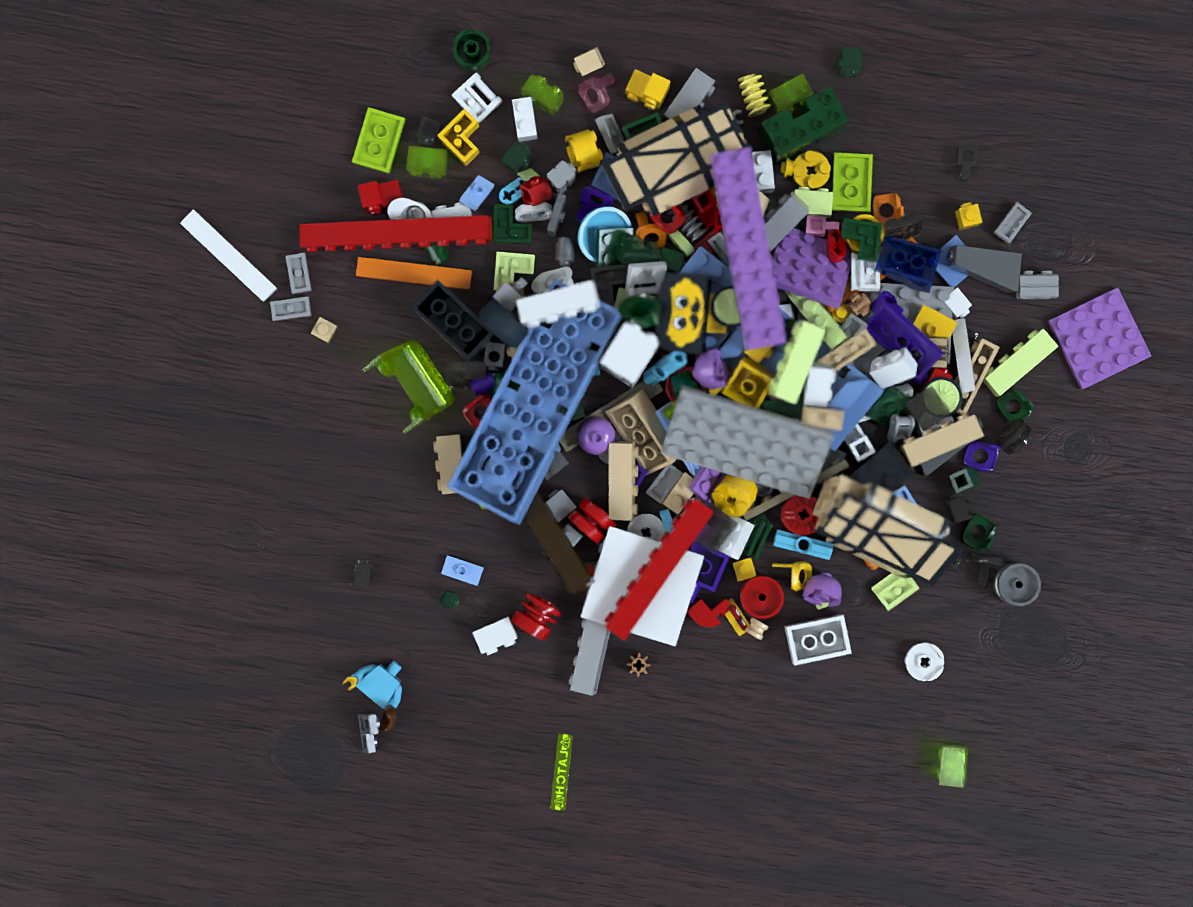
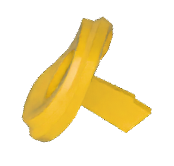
[772,561,812,591]

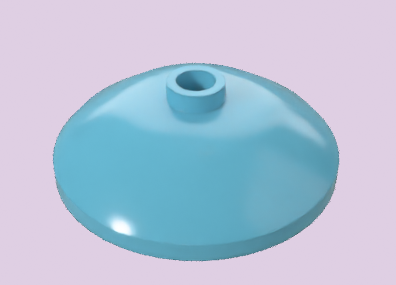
[578,206,631,262]

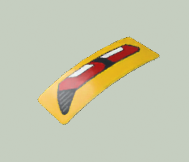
[725,598,750,636]

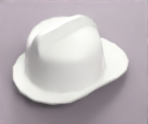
[388,198,432,220]
[532,267,575,293]

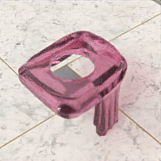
[578,73,615,113]

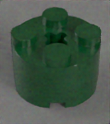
[453,29,492,73]

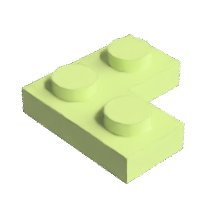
[494,252,535,290]

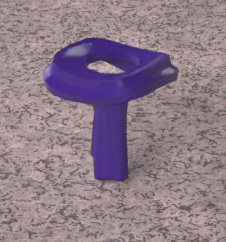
[575,186,614,223]
[963,440,1000,472]

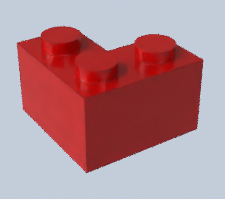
[358,180,403,215]

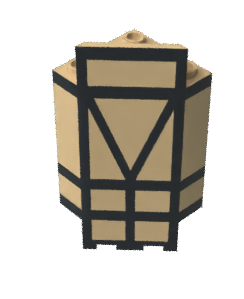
[601,102,751,216]
[813,475,964,587]

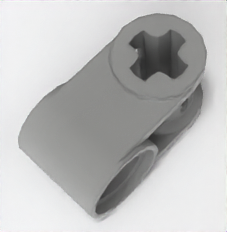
[887,414,915,452]

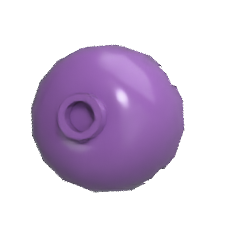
[693,349,729,389]
[576,416,615,455]
[803,572,842,607]

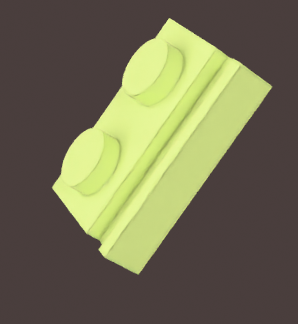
[871,573,919,611]

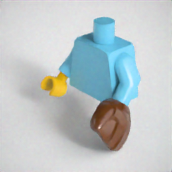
[343,660,402,732]

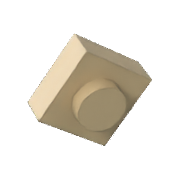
[311,317,338,343]

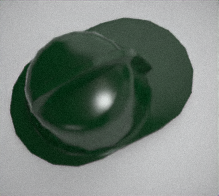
[618,296,661,328]

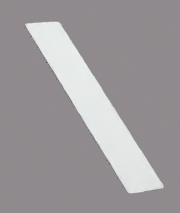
[953,318,975,393]

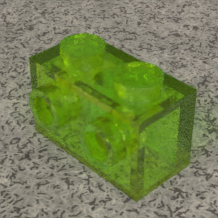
[767,73,814,114]
[521,74,564,116]
[406,146,449,178]
[937,743,968,788]

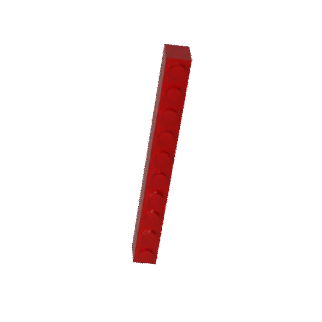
[300,215,492,253]

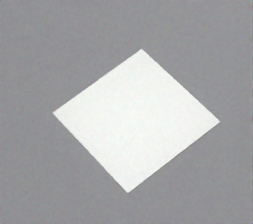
[581,527,704,646]

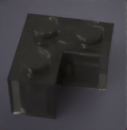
[590,263,629,307]

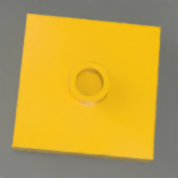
[913,304,958,350]

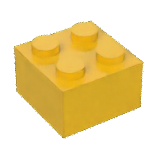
[722,356,776,409]

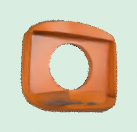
[872,193,904,227]
[635,212,667,250]

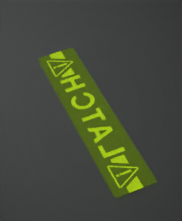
[550,734,573,811]

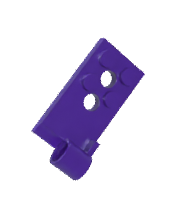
[866,291,944,380]

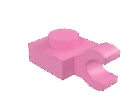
[806,215,839,237]

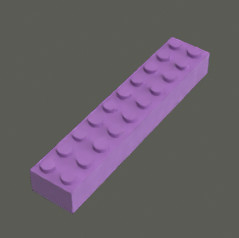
[710,148,786,351]

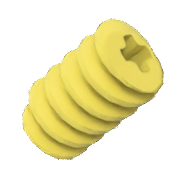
[738,74,771,117]

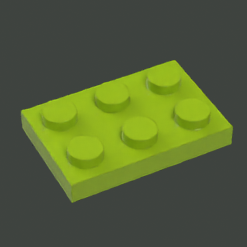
[352,107,406,174]
[832,153,873,213]

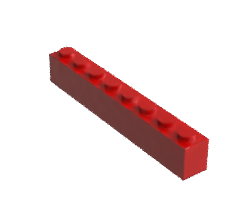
[604,497,714,641]

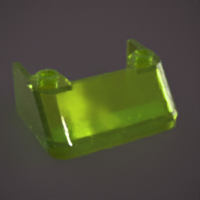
[363,340,454,433]

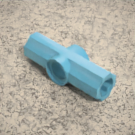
[643,351,687,386]
[773,530,833,560]

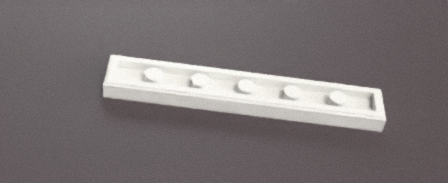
[180,210,277,302]

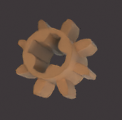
[848,292,872,317]
[627,652,651,677]

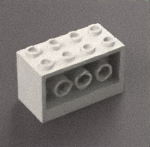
[600,322,659,388]

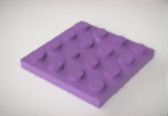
[771,228,854,309]
[1048,288,1151,390]

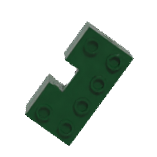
[758,87,849,165]

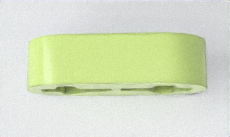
[667,230,695,257]

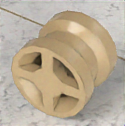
[745,617,768,640]

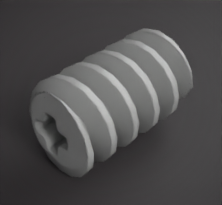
[668,203,708,244]

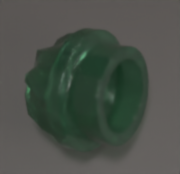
[439,590,459,609]

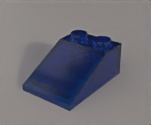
[875,235,942,293]

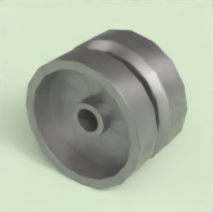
[993,563,1041,606]

